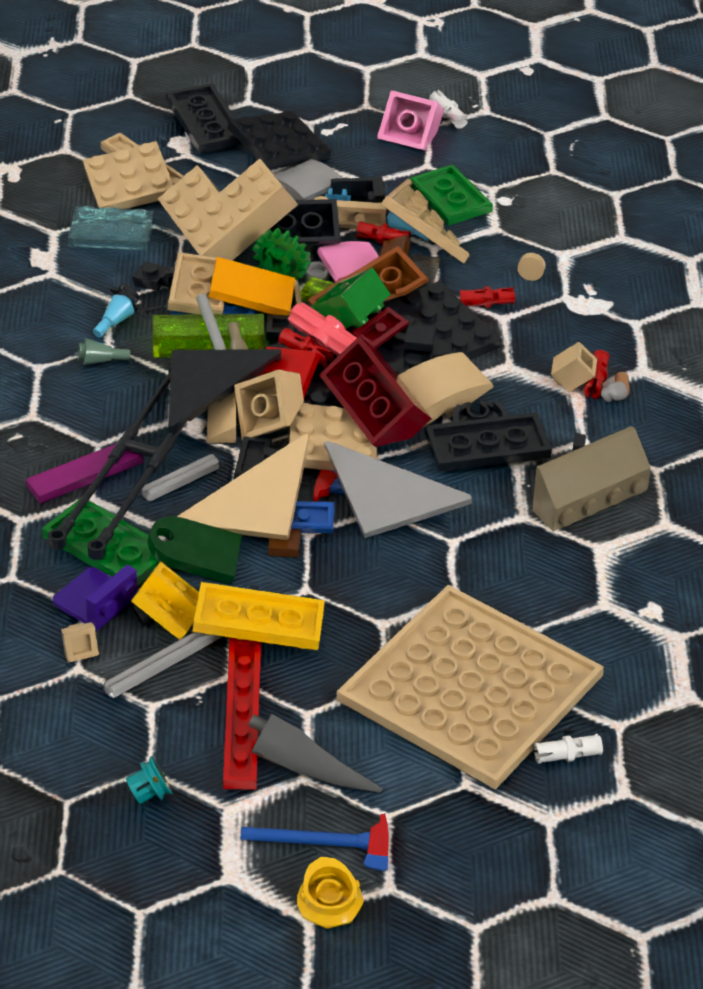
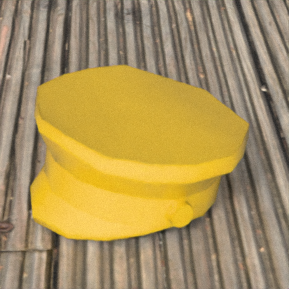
[297,857,364,929]

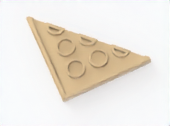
[381,179,470,263]
[177,434,310,540]

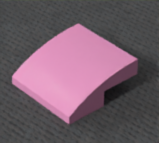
[317,241,379,283]

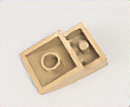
[398,352,494,429]

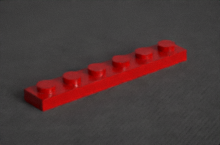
[223,637,261,790]

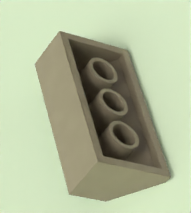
[532,426,651,531]

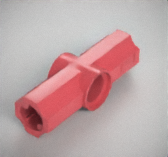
[288,303,357,356]

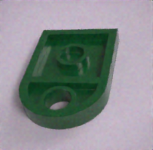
[147,516,242,585]

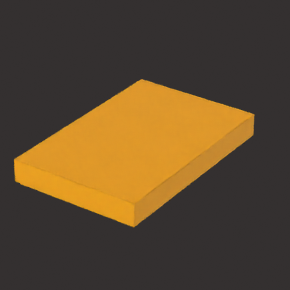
[208,257,295,315]

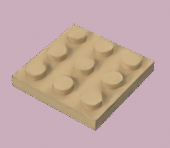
[82,141,173,215]
[289,403,377,471]

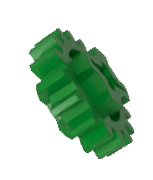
[253,228,311,280]

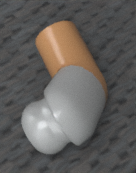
[601,372,630,402]

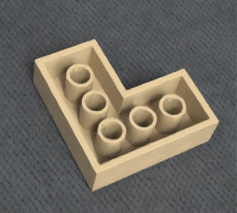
[158,159,298,260]

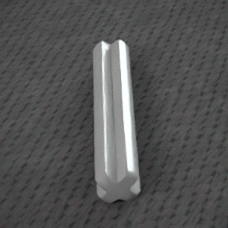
[142,454,219,502]

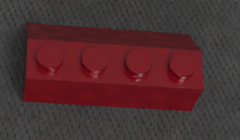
[319,336,432,447]

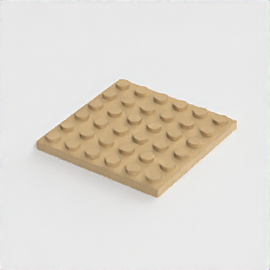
[337,585,604,790]

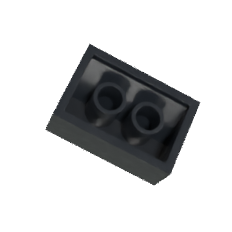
[264,199,340,245]

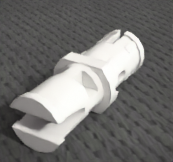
[429,90,468,129]
[534,734,603,764]

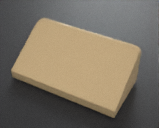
[207,391,236,443]

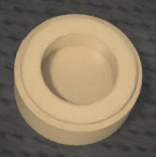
[518,253,546,281]

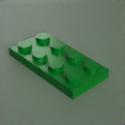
[42,498,160,586]

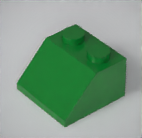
[311,267,391,329]

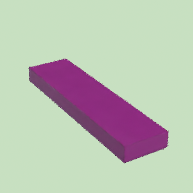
[26,443,144,503]

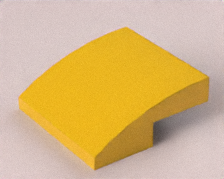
[131,561,199,640]

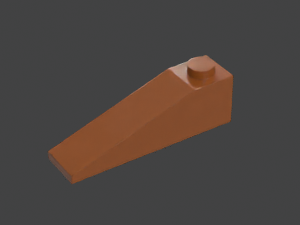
[308,246,428,306]

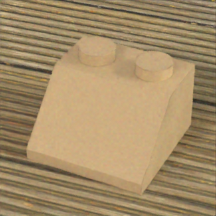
[234,370,304,440]

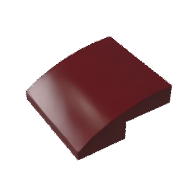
[346,307,409,348]

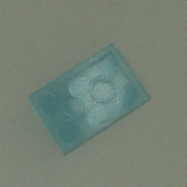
[68,206,154,251]

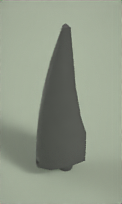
[248,714,383,793]

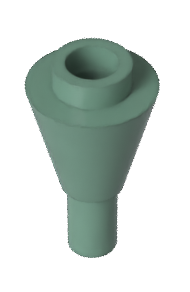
[78,338,130,366]

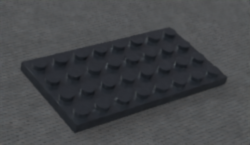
[263,281,502,408]

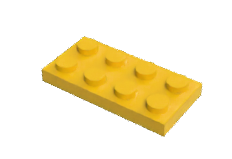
[192,582,325,650]

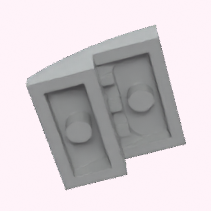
[275,159,342,200]

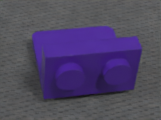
[52,565,138,631]

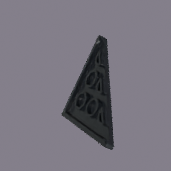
[168,349,281,433]

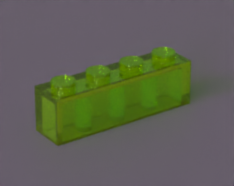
[152,314,265,357]

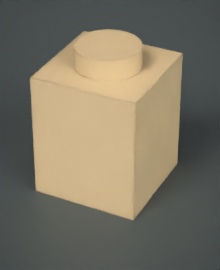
[551,342,597,392]

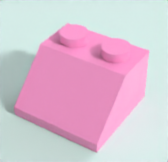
[377,90,444,151]

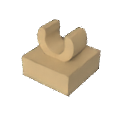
[61,622,99,663]

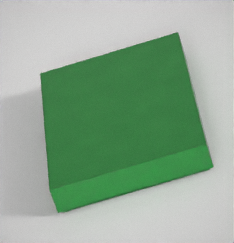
[409,164,493,226]

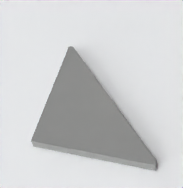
[324,441,472,538]

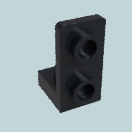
[330,177,385,203]

